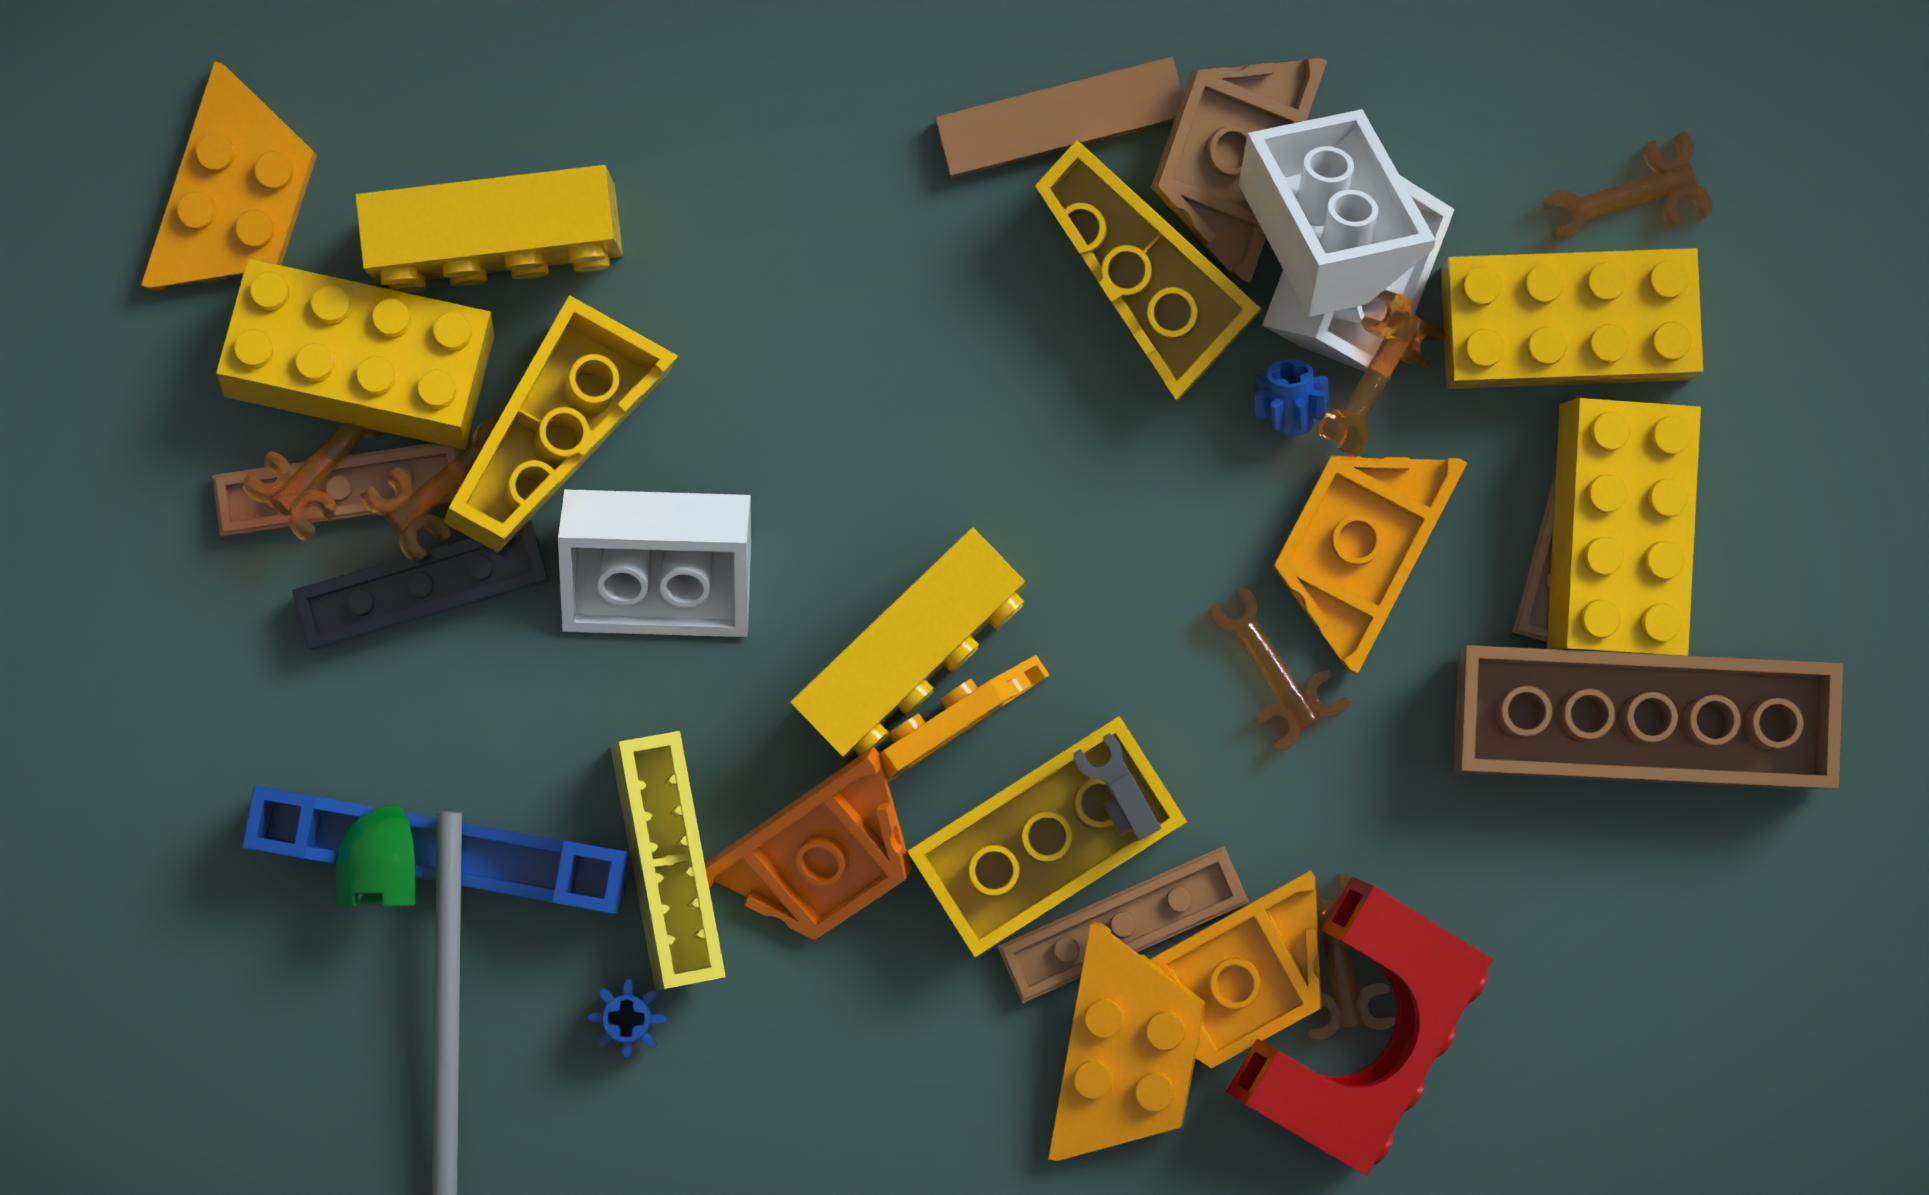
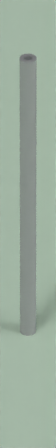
[432,811,462,1195]

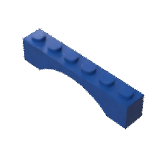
[243,785,631,914]

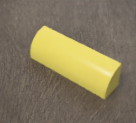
[610,731,726,990]

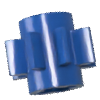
[1253,359,1329,436]
[588,979,668,1057]

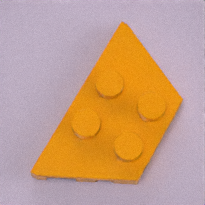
[141,61,317,291]
[1273,456,1467,675]
[880,655,1050,782]
[1150,870,1322,1069]
[1048,922,1205,1161]

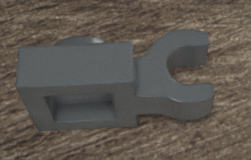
[1073,733,1161,841]

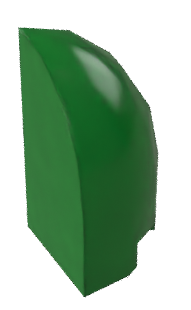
[335,804,415,906]

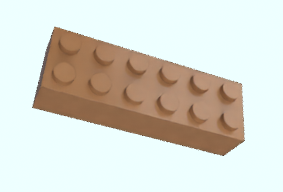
[1453,645,1843,791]

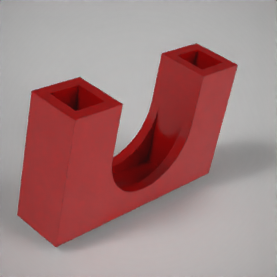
[1226,877,1493,1176]

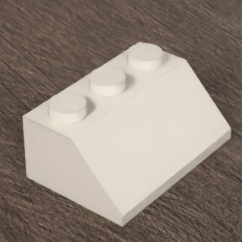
[1239,109,1436,317]
[1262,176,1455,380]
[558,489,751,637]

